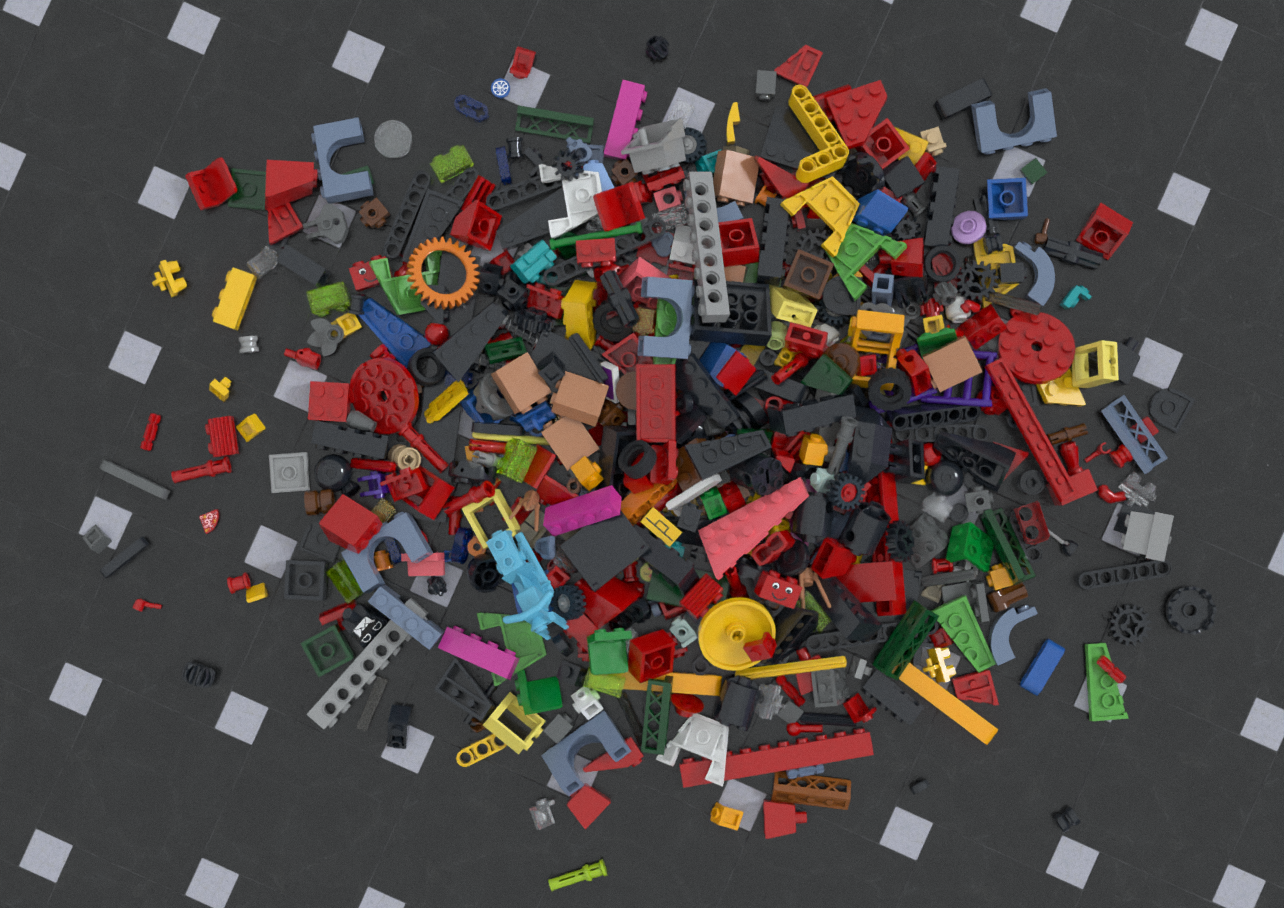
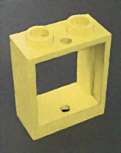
[769,285,818,327]
[1072,340,1119,388]
[461,489,521,549]
[483,692,545,754]

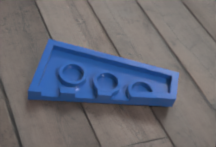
[359,298,432,368]

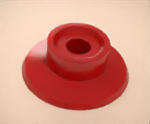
[671,693,704,717]

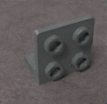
[941,580,989,622]
[811,667,850,708]

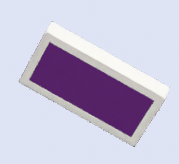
[600,361,620,403]

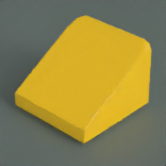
[236,414,265,442]
[246,583,269,603]

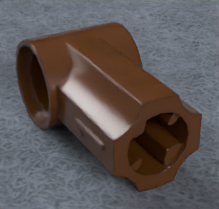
[987,583,1028,613]

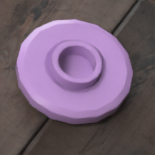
[951,211,987,244]

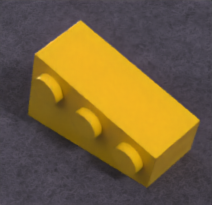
[561,280,597,350]

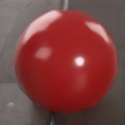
[425,323,449,345]
[923,442,942,466]

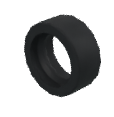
[923,246,961,283]
[407,348,446,386]
[618,440,657,479]

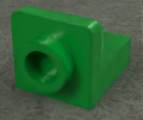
[699,486,727,520]

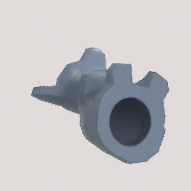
[566,137,592,162]

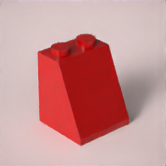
[265,160,317,210]
[318,494,383,554]
[574,577,641,629]

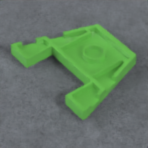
[825,223,907,301]
[369,251,442,315]
[477,612,547,686]

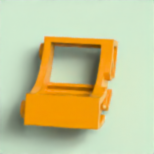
[850,310,905,391]

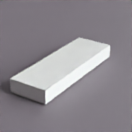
[666,474,722,510]

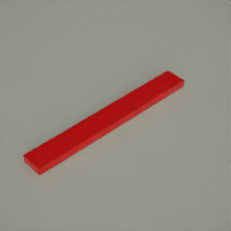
[985,357,1078,503]

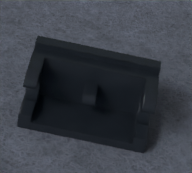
[788,460,830,481]

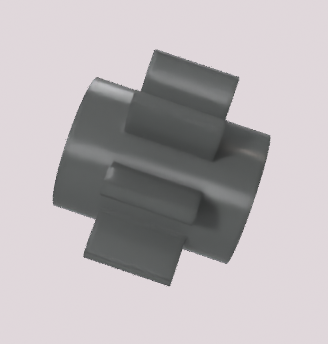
[933,282,958,306]

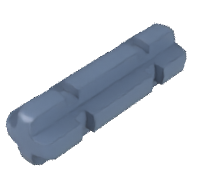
[786,764,824,779]

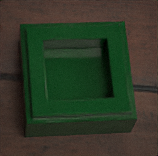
[1020,158,1048,185]

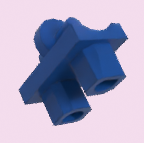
[516,400,556,432]

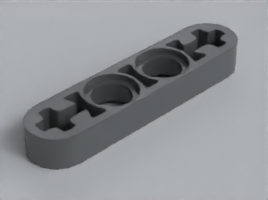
[99,459,170,500]

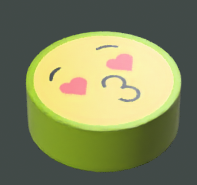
[640,563,652,582]

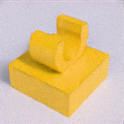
[209,377,231,402]

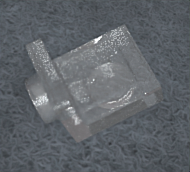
[246,245,278,279]
[529,798,555,830]

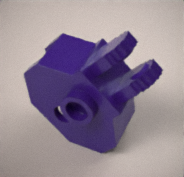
[357,471,390,499]

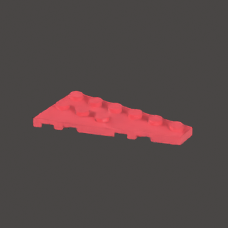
[698,478,809,580]

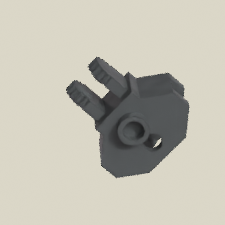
[302,203,349,244]

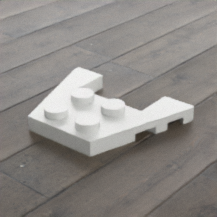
[539,164,602,239]
[656,714,729,787]

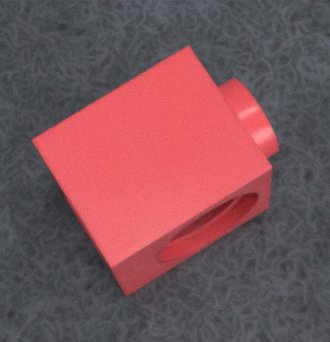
[653,186,683,214]

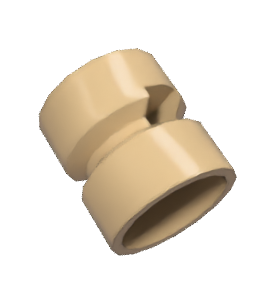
[387,444,421,470]

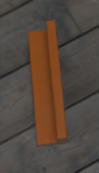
[771,771,851,810]

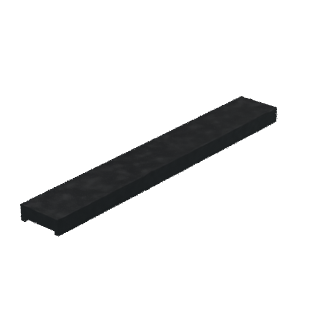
[408,252,481,523]

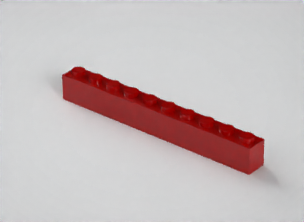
[867,422,906,616]
[679,728,874,788]

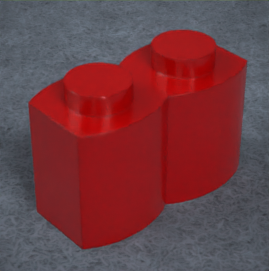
[751,530,796,566]

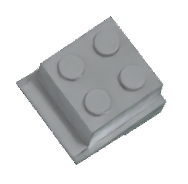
[621,118,686,175]
[1121,511,1174,562]

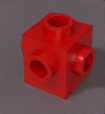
[977,386,1007,415]

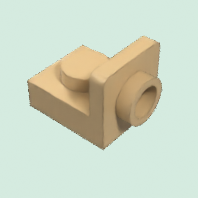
[919,126,947,156]

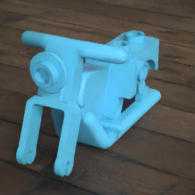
[486,530,569,641]

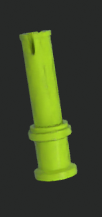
[548,859,608,891]

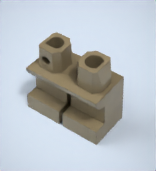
[516,509,556,549]

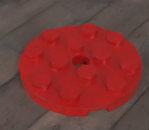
[997,312,1075,384]
[350,357,419,434]

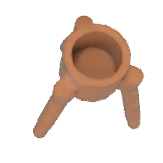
[509,490,540,532]
[798,567,831,609]

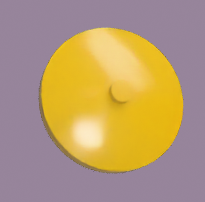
[698,597,776,671]

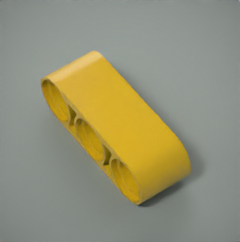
[456,733,507,767]

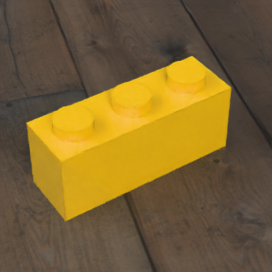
[212,267,258,331]

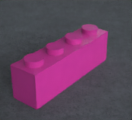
[604,80,648,161]
[543,485,622,536]
[438,625,520,680]

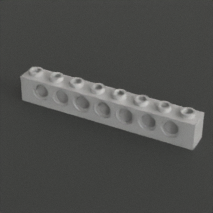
[683,172,730,323]
[307,598,428,729]

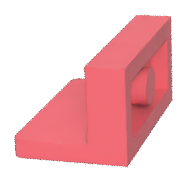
[401,552,445,576]

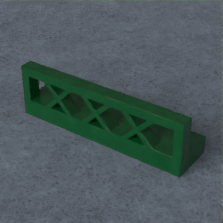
[515,105,594,144]
[980,508,1036,585]
[872,600,939,680]
[641,675,673,755]

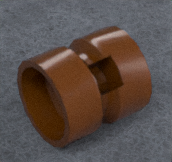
[304,489,335,516]

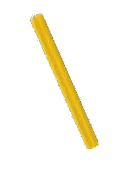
[735,656,847,679]

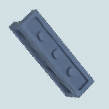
[1101,395,1168,474]

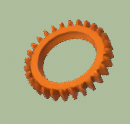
[406,237,480,310]

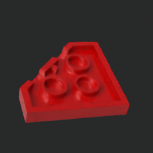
[826,80,887,150]

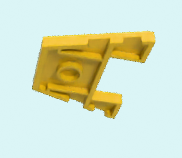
[780,176,860,258]

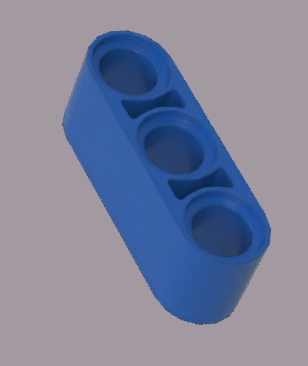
[1020,638,1065,696]

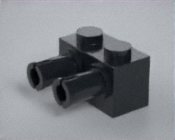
[885,266,929,309]
[883,439,925,484]

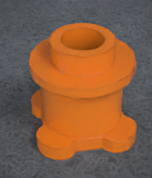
[754,185,777,206]
[467,536,486,556]
[374,550,393,571]

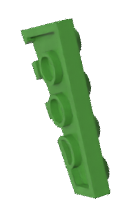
[653,299,677,364]
[931,595,996,672]
[1085,643,1129,721]

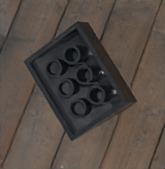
[760,106,842,181]
[690,278,772,346]
[595,425,662,501]

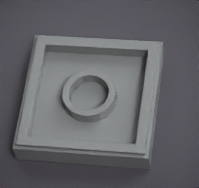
[269,452,311,493]

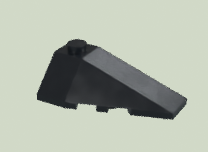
[933,431,1016,492]

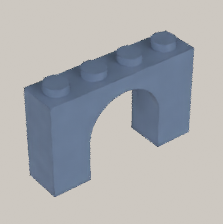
[971,88,1057,154]
[311,117,374,204]
[637,277,695,359]
[341,512,433,593]
[368,584,445,650]
[541,711,631,796]

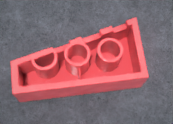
[618,257,672,309]

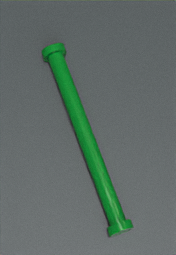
[549,222,643,250]

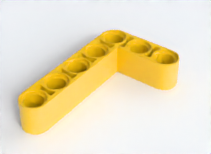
[788,85,849,183]

